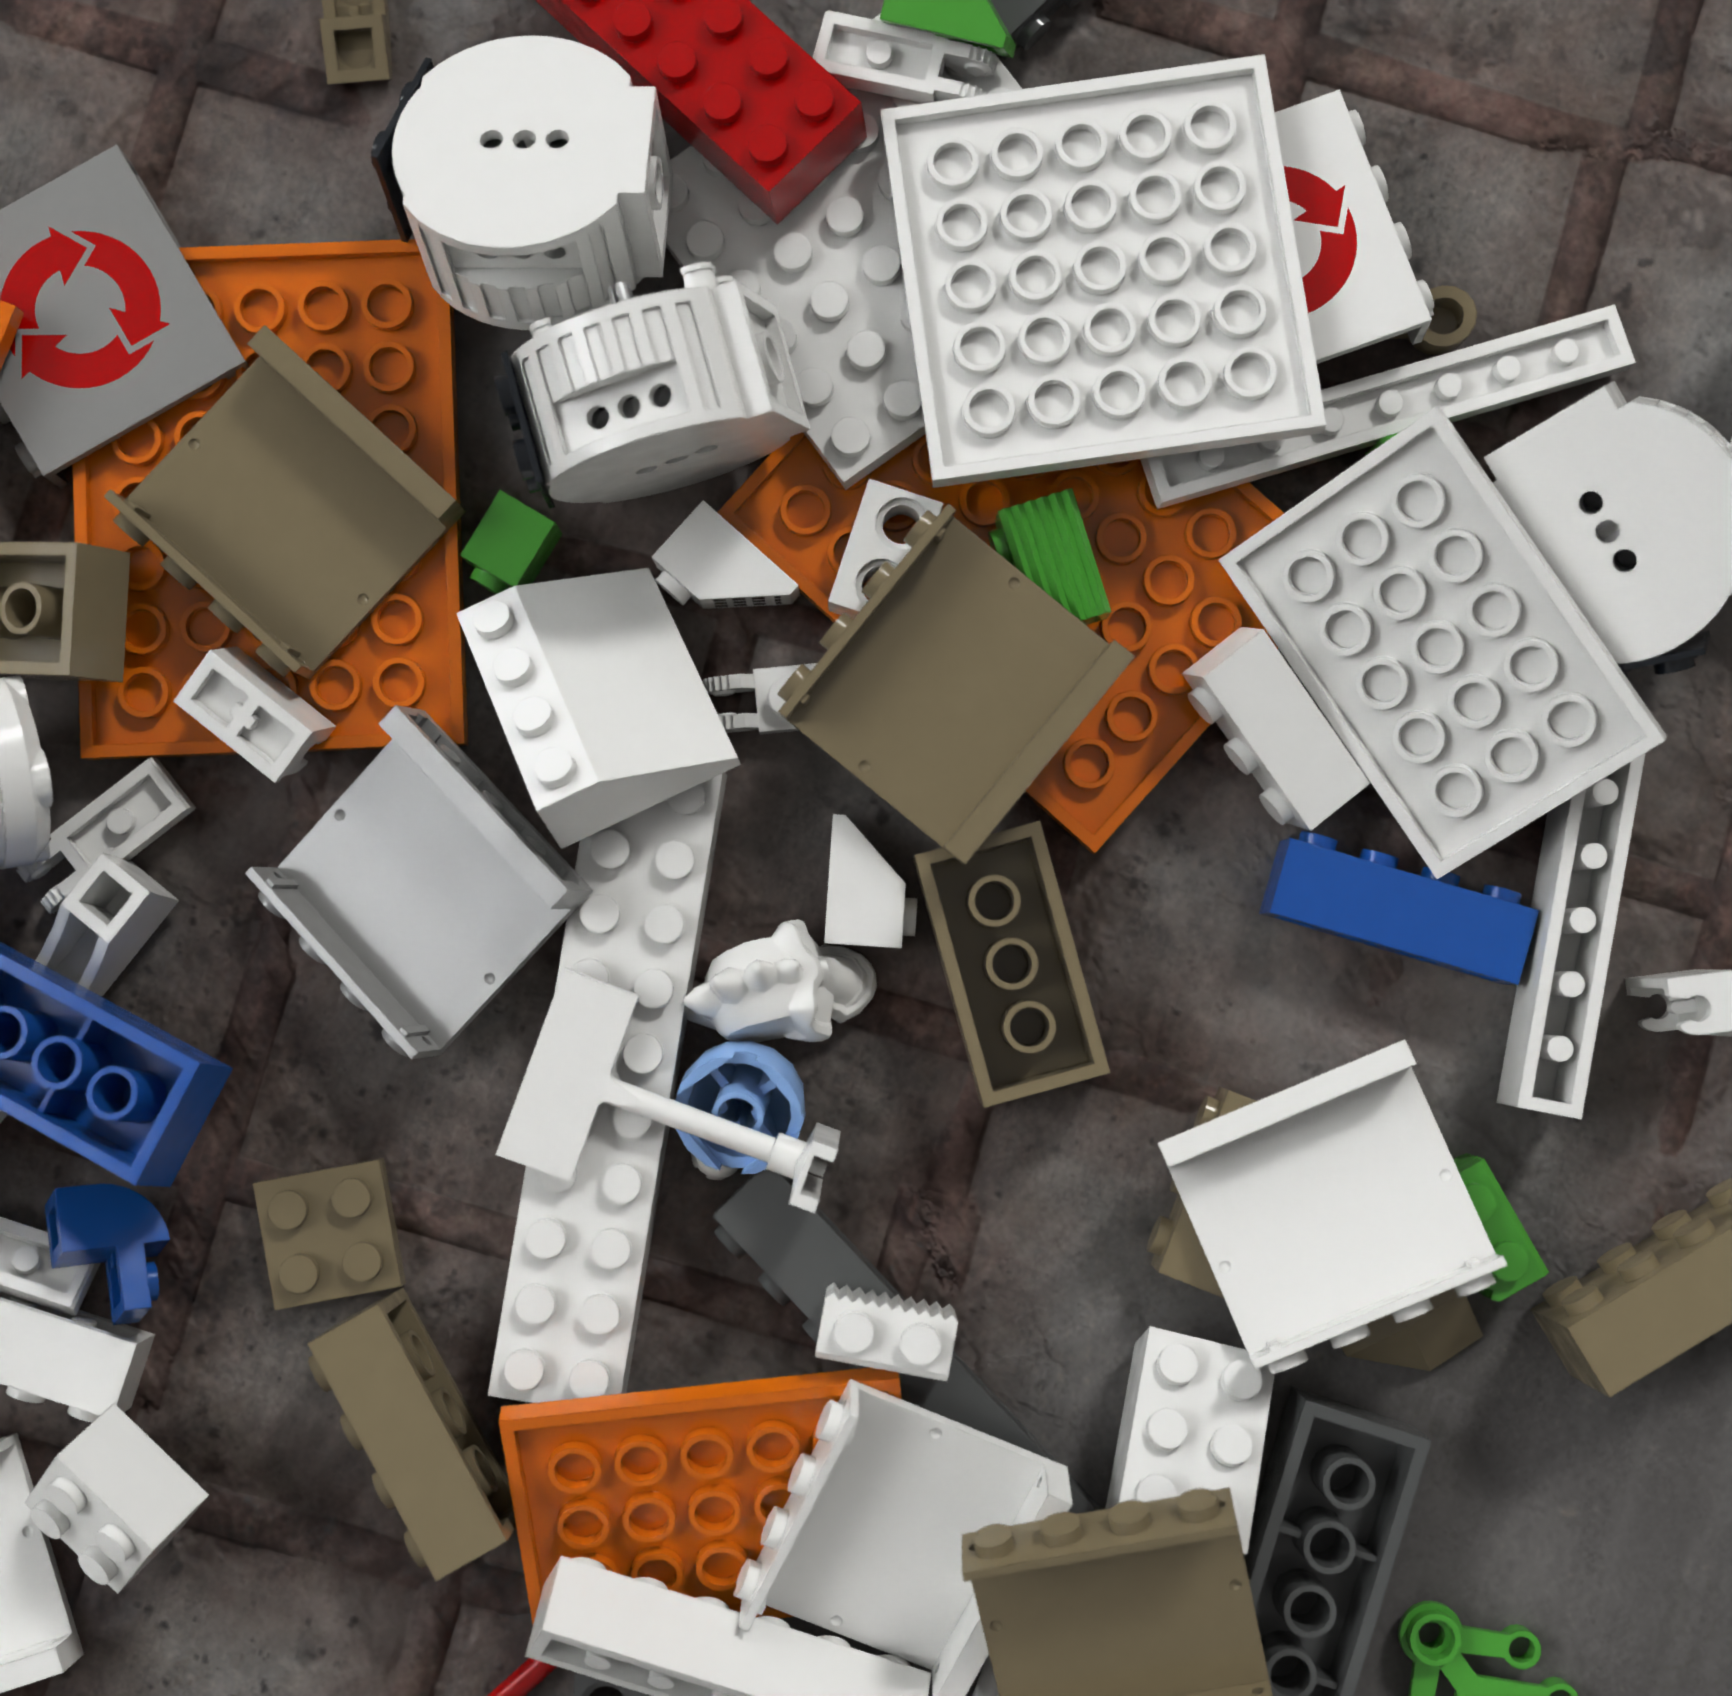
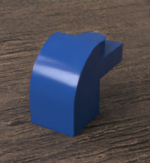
[45,1184,170,1326]

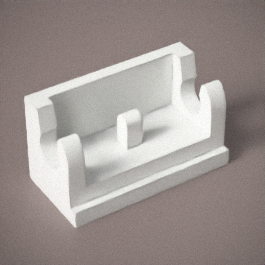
[173,646,336,783]
[1625,969,1732,1037]

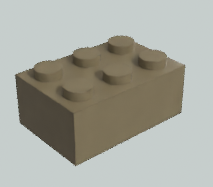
[0,542,130,682]

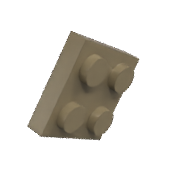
[253,1158,406,1310]

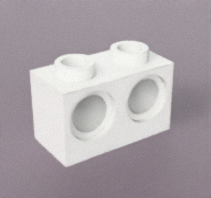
[828,479,943,619]

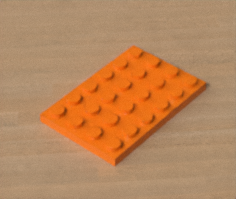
[499,1367,902,1624]

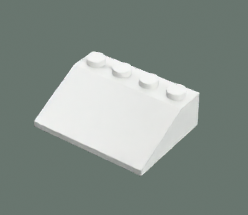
[456,568,741,849]

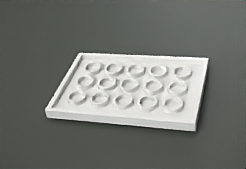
[1219,406,1667,879]

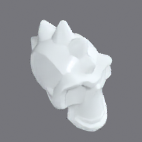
[683,919,877,1042]

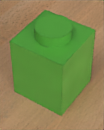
[460,490,563,595]

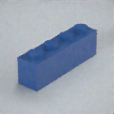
[1259,831,1539,985]

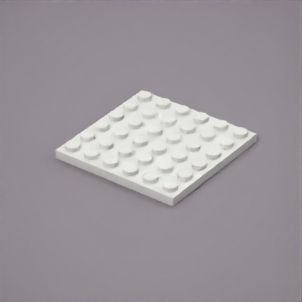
[666,13,1022,490]
[880,54,1327,488]

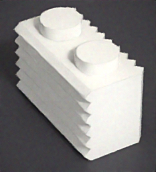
[815,1282,958,1381]

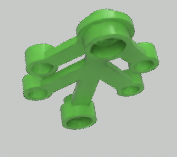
[1398,1600,1579,1696]

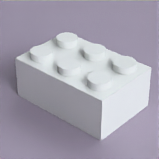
[1106,1326,1275,1556]

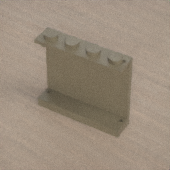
[104,325,466,680]
[777,503,1135,864]
[962,1487,1273,1696]

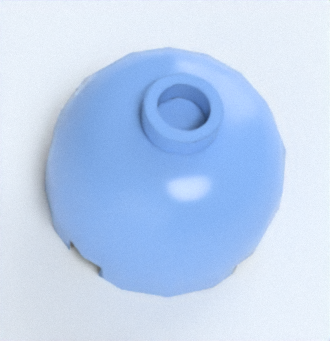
[675,1041,806,1174]

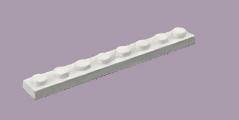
[1140,304,1636,509]

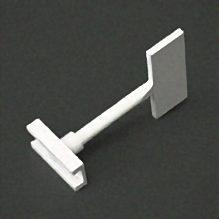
[496,968,841,1213]

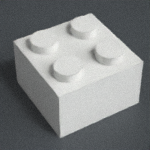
[24,1403,209,1594]

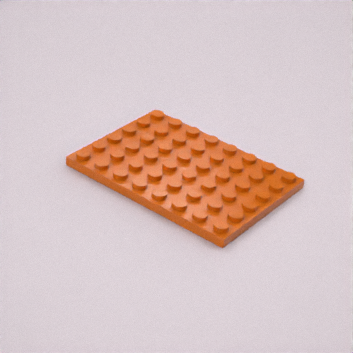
[72,239,468,760]
[717,432,1284,854]

